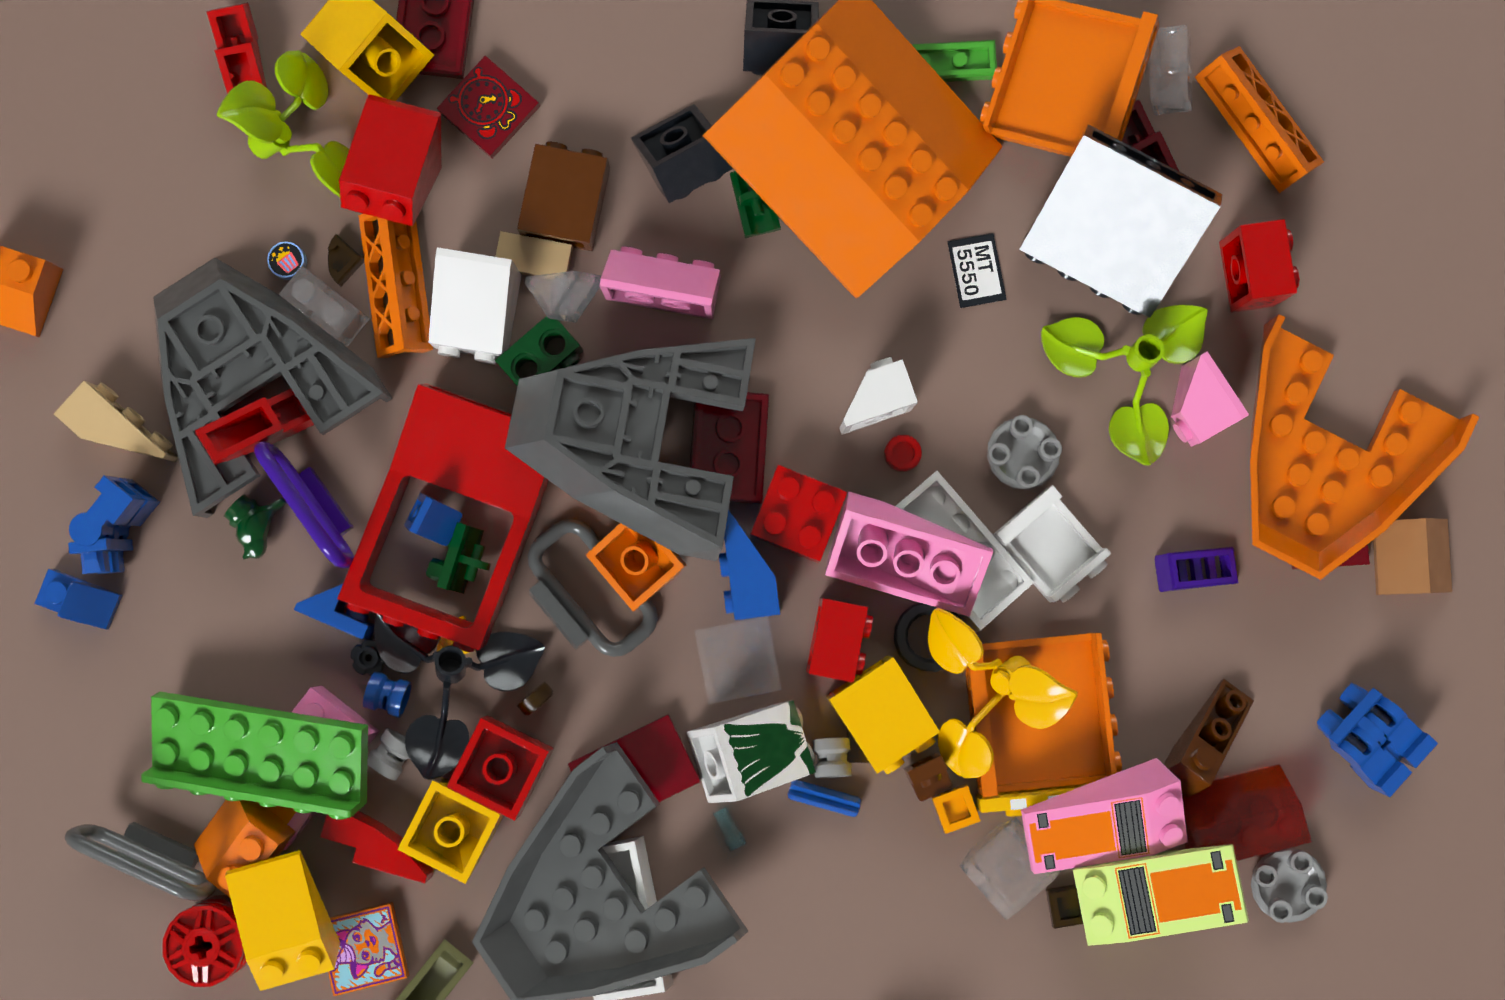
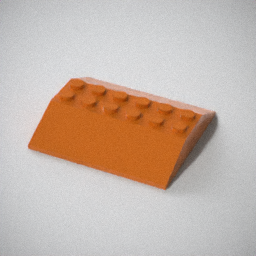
[702,0,1003,298]

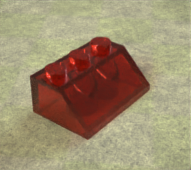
[1182,764,1312,861]

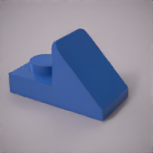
[404,492,462,546]
[34,569,122,630]
[294,584,375,639]

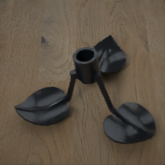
[374,614,545,780]

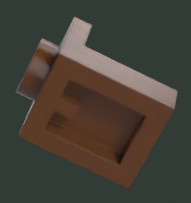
[903,752,952,801]

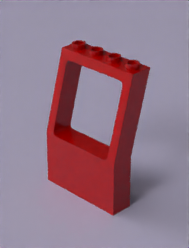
[337,383,549,652]

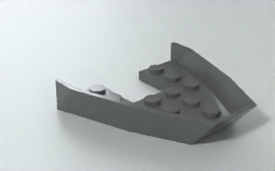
[153,258,393,518]
[505,338,756,561]
[472,742,748,1000]

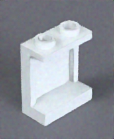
[993,485,1111,603]

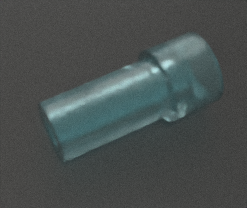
[713,807,746,852]

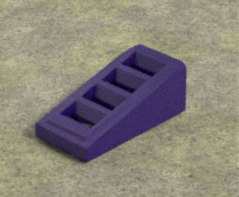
[1154,547,1239,592]

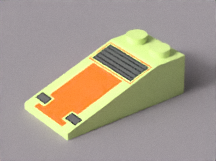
[1073,844,1249,946]

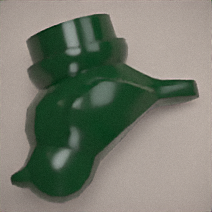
[224,494,287,559]

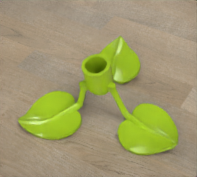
[217,50,349,197]
[1041,305,1208,466]

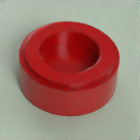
[884,435,922,472]

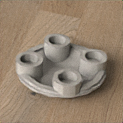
[987,415,1062,489]
[1251,847,1328,923]

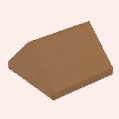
[1373,518,1452,595]

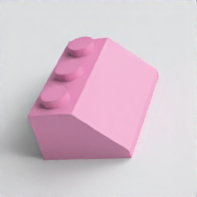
[599,247,721,319]

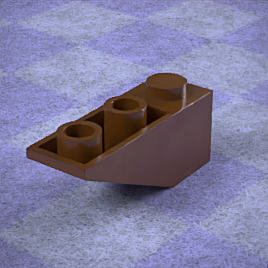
[1164,679,1254,798]

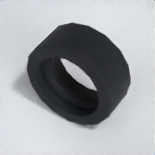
[894,603,962,672]

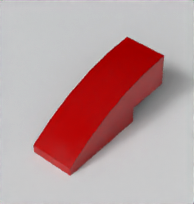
[195,388,314,465]
[320,811,434,884]

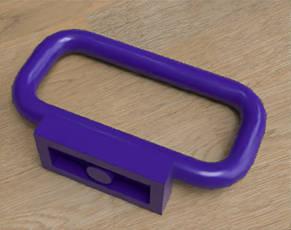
[254,441,354,568]

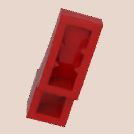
[206,2,267,94]

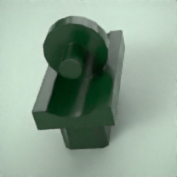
[730,171,781,238]
[426,522,491,594]

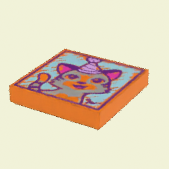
[328,902,409,996]

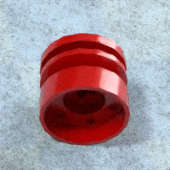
[163,895,248,987]

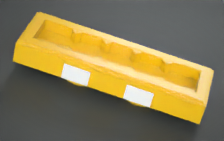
[975,784,1085,816]

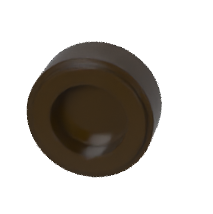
[517,681,553,716]

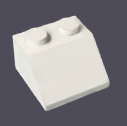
[839,357,918,435]

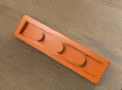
[1195,46,1324,193]
[358,214,433,358]

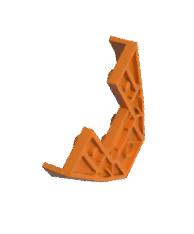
[1250,314,1479,580]

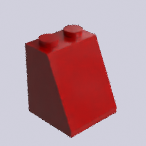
[339,94,442,226]

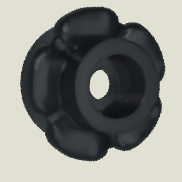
[351,639,385,676]

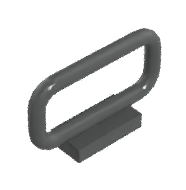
[527,518,658,657]
[65,822,216,901]

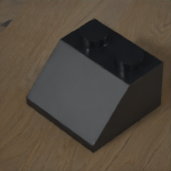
[743,0,819,75]
[631,104,733,203]

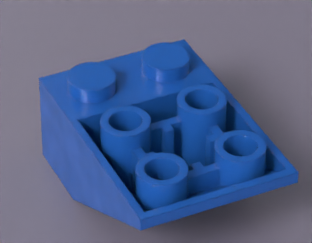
[719,510,780,620]

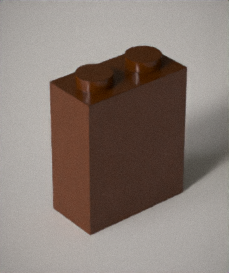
[517,141,610,251]

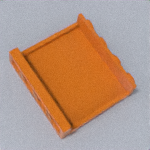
[980,0,1159,157]
[965,633,1122,797]

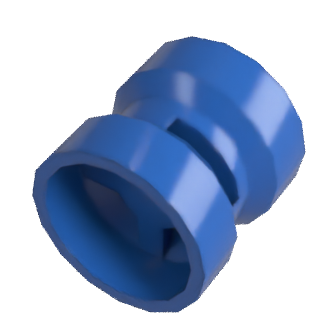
[363,672,412,718]

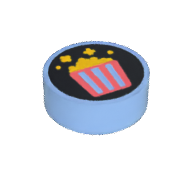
[267,241,307,280]

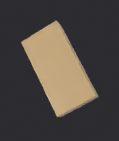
[495,231,573,282]

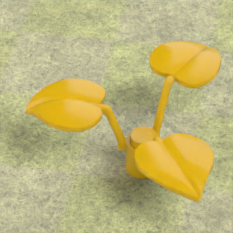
[928,608,1078,779]

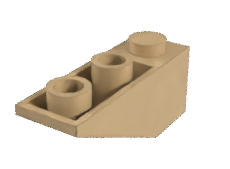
[54,381,178,462]

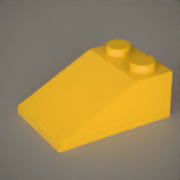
[225,850,340,991]

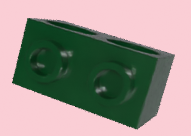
[495,312,584,386]

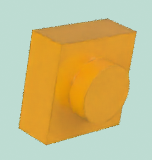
[931,784,981,834]

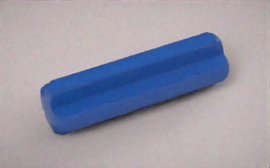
[788,780,861,817]

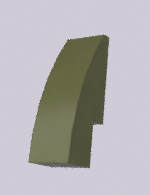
[396,939,474,1000]

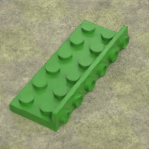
[141,691,368,819]

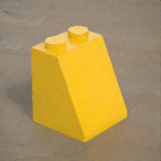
[300,0,434,101]
[826,655,940,774]

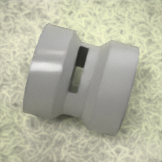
[368,728,410,780]
[812,738,852,778]

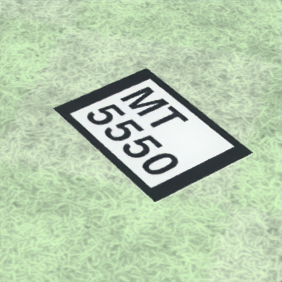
[947,233,1007,308]

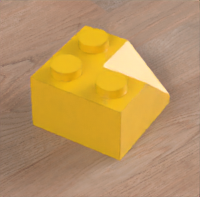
[397,777,504,884]

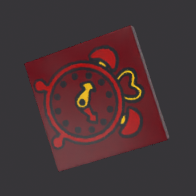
[436,56,540,159]

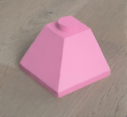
[1171,351,1249,447]

